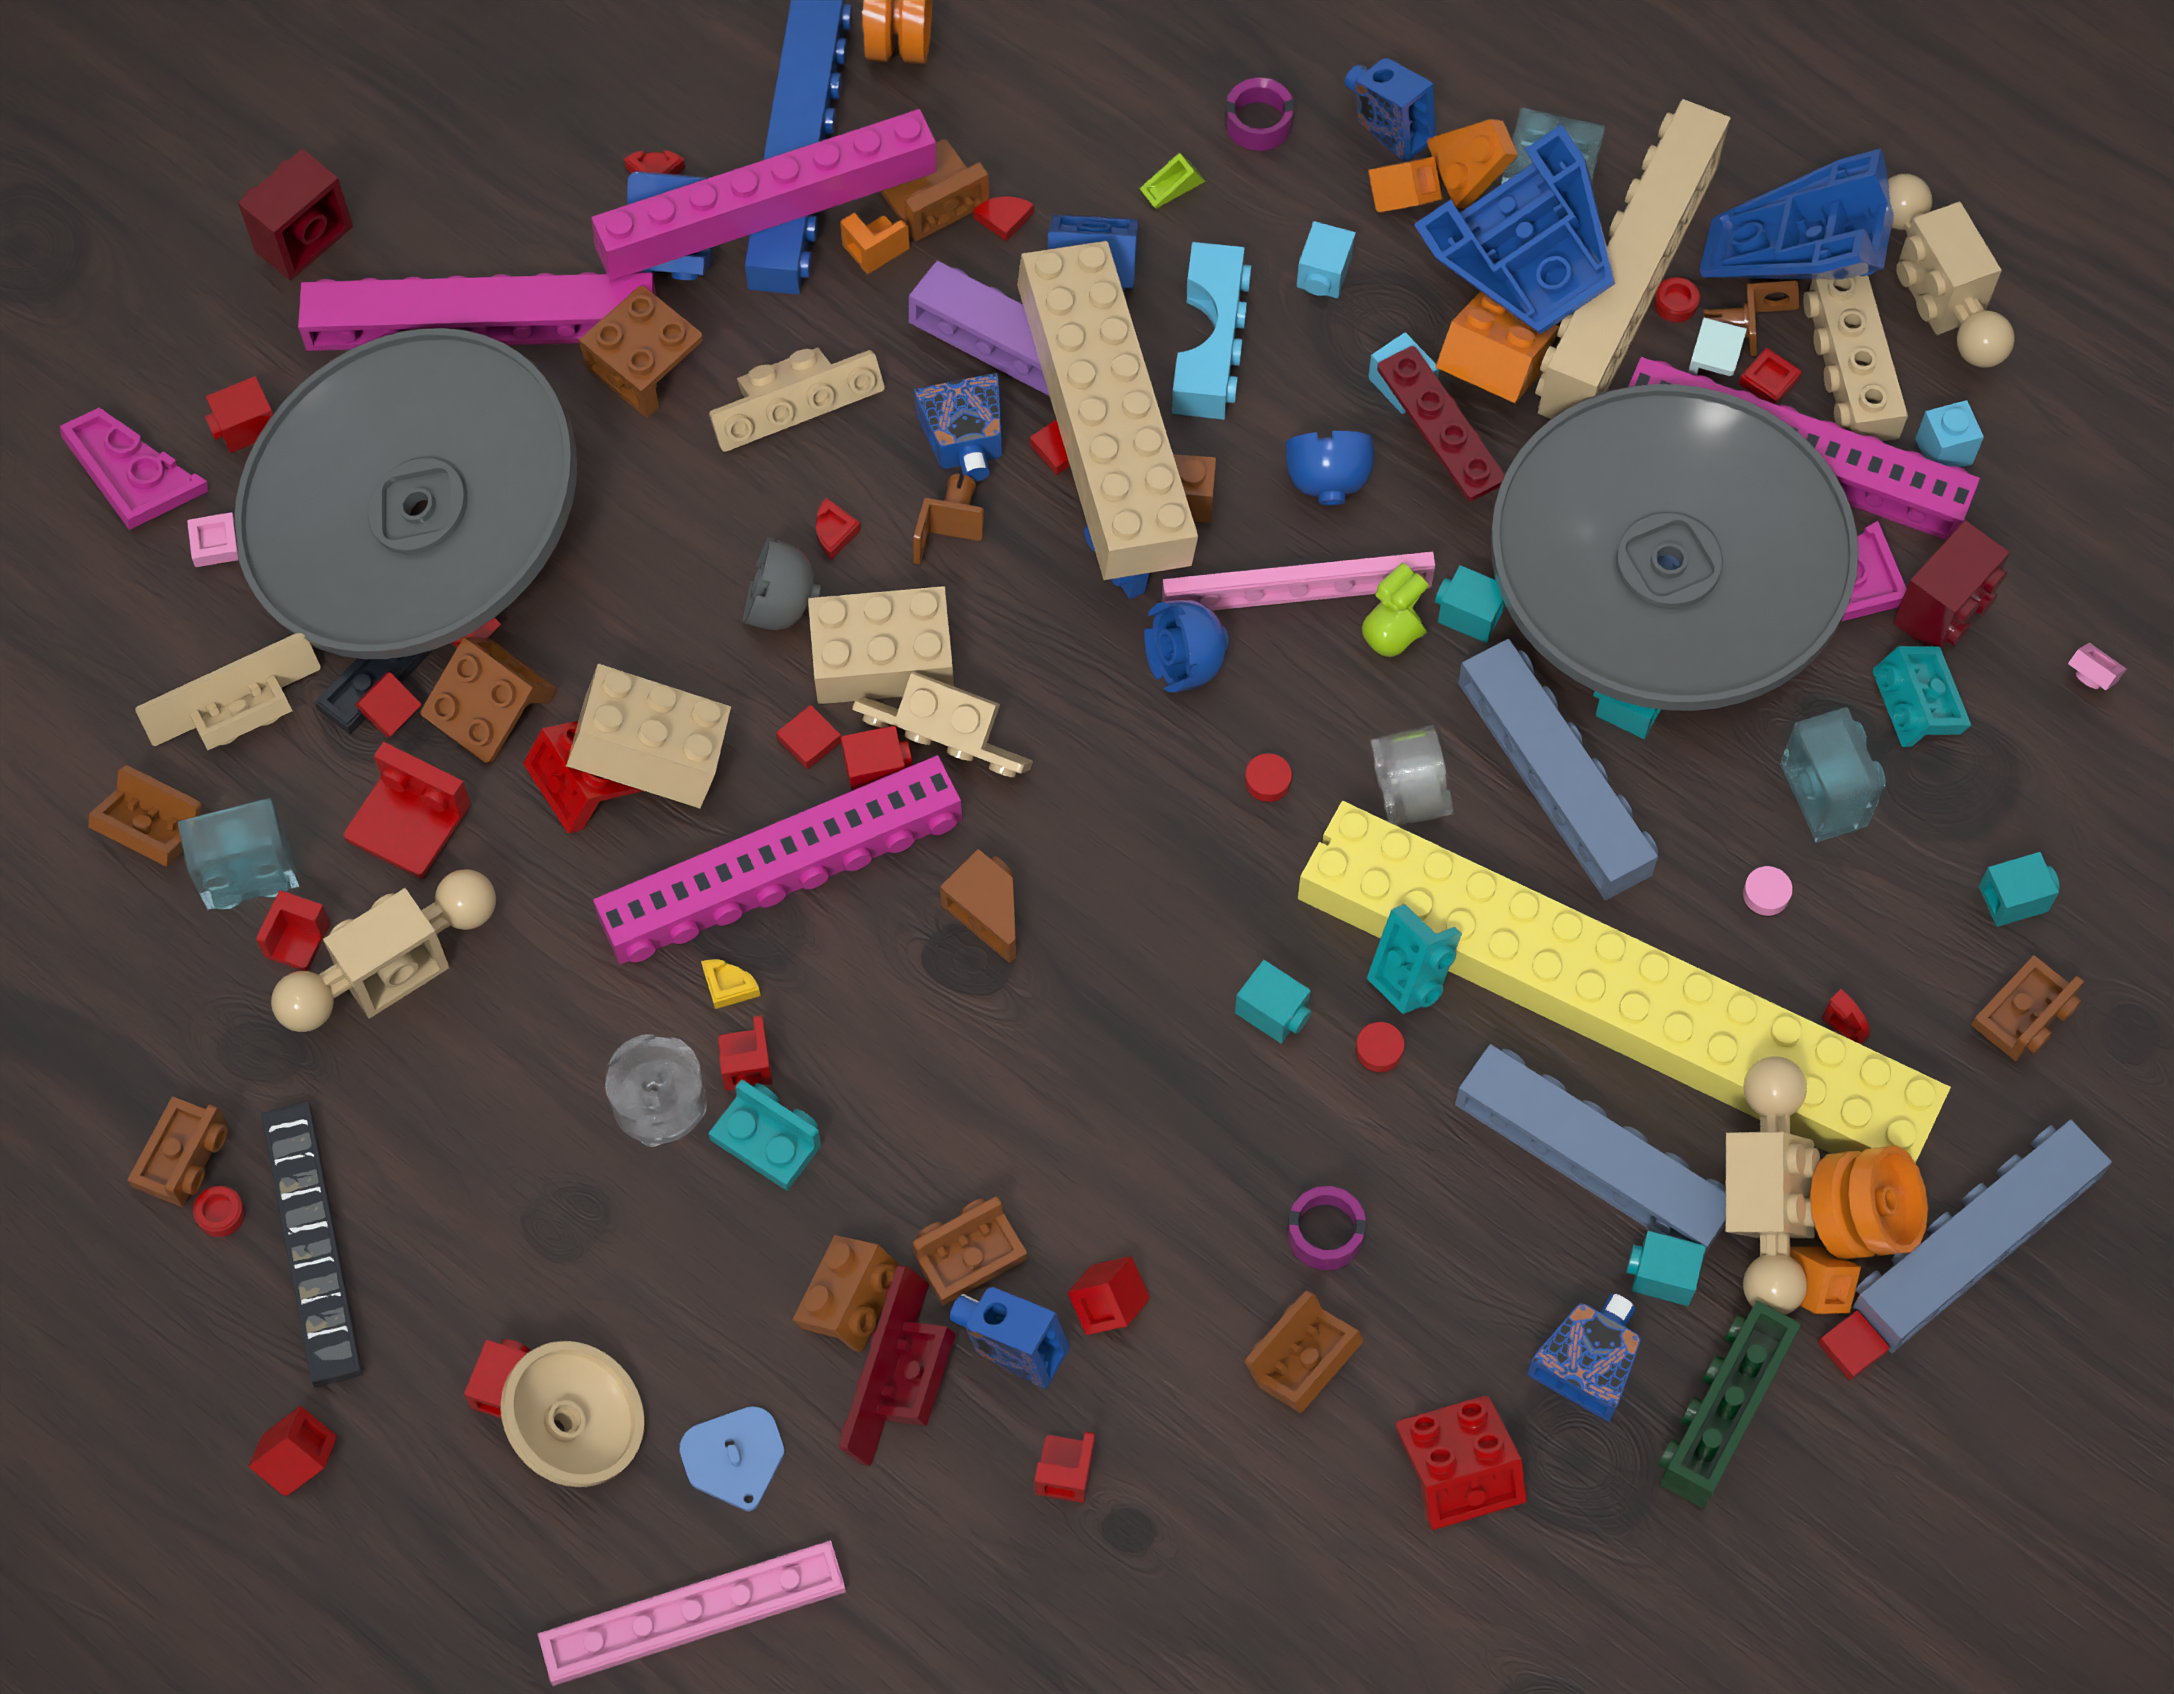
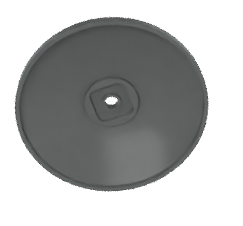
[234,328,577,659]
[1490,384,1858,711]

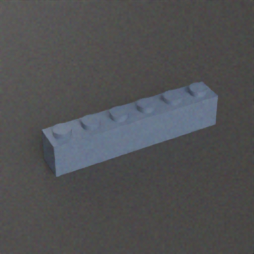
[1458,639,1658,901]
[1455,1044,1726,1258]
[1851,1119,2112,1354]

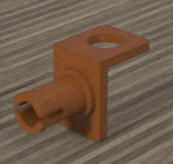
[1704,281,1799,356]
[913,474,984,565]

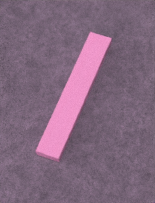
[1162,552,1435,611]
[538,1540,846,1686]

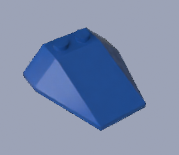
[1414,124,1615,334]
[1699,148,1894,280]

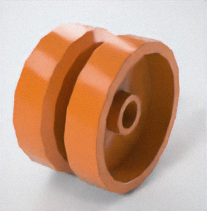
[862,0,932,64]
[1810,1146,1928,1260]

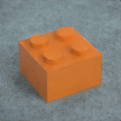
[1436,291,1559,403]

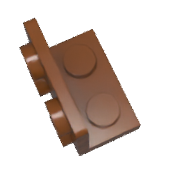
[880,139,989,242]
[579,286,703,418]
[421,637,558,763]

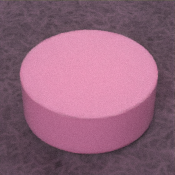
[1743,866,1792,916]

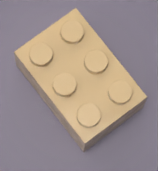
[808,586,954,704]
[566,664,731,808]

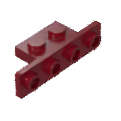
[1377,346,1505,501]
[839,1265,956,1466]

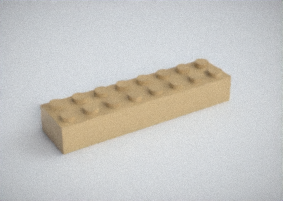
[1535,99,1731,419]
[1017,241,1198,580]

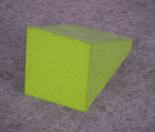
[1139,153,1206,209]

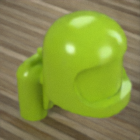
[1362,563,1429,657]

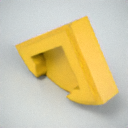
[701,959,761,1009]

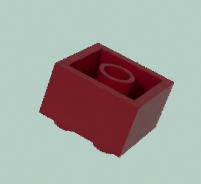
[238,149,353,281]
[1893,520,2010,650]

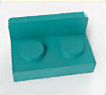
[1873,646,1971,747]
[1366,904,1462,1014]
[708,1080,821,1191]

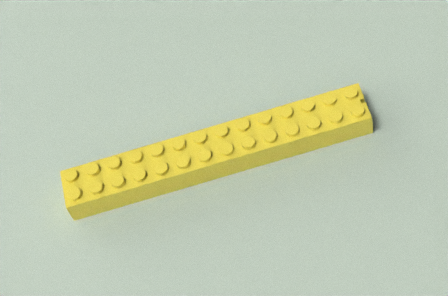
[1298,801,1951,1163]

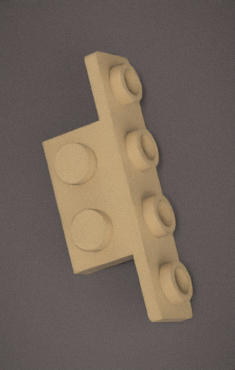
[709,347,884,452]
[135,633,320,750]
[852,672,1033,777]

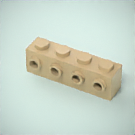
[1803,275,1908,441]

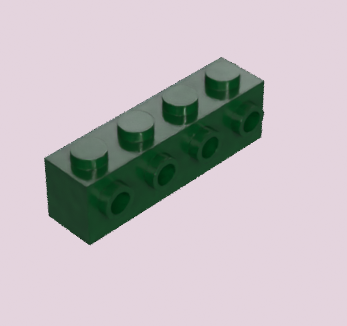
[1658,1300,1801,1509]

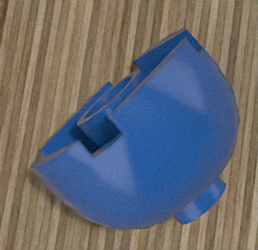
[1285,431,1375,505]
[1144,600,1229,692]

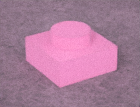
[187,512,239,567]
[2068,643,2127,690]

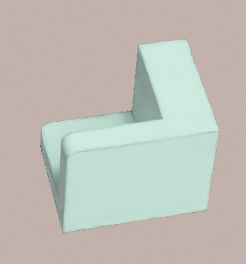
[1688,318,1747,376]

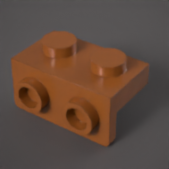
[88,765,202,867]
[1971,955,2085,1062]
[127,1096,228,1207]
[912,1196,1028,1306]
[792,1235,899,1352]
[1245,1290,1364,1413]

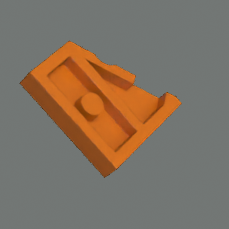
[1426,119,1518,209]

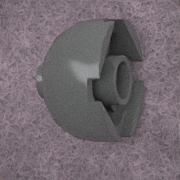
[742,538,821,630]

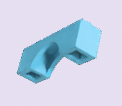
[1172,242,1251,419]

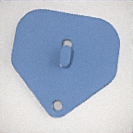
[680,1407,785,1511]

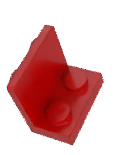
[523,720,643,834]
[343,742,471,878]
[1396,1396,1527,1530]

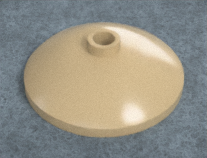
[501,1341,644,1487]

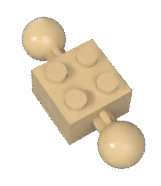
[1888,174,2015,368]
[271,869,496,1032]
[1726,1056,1820,1315]

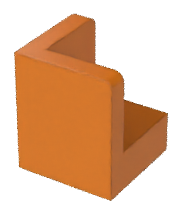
[1368,156,1442,212]
[840,213,910,275]
[1790,1247,1861,1314]

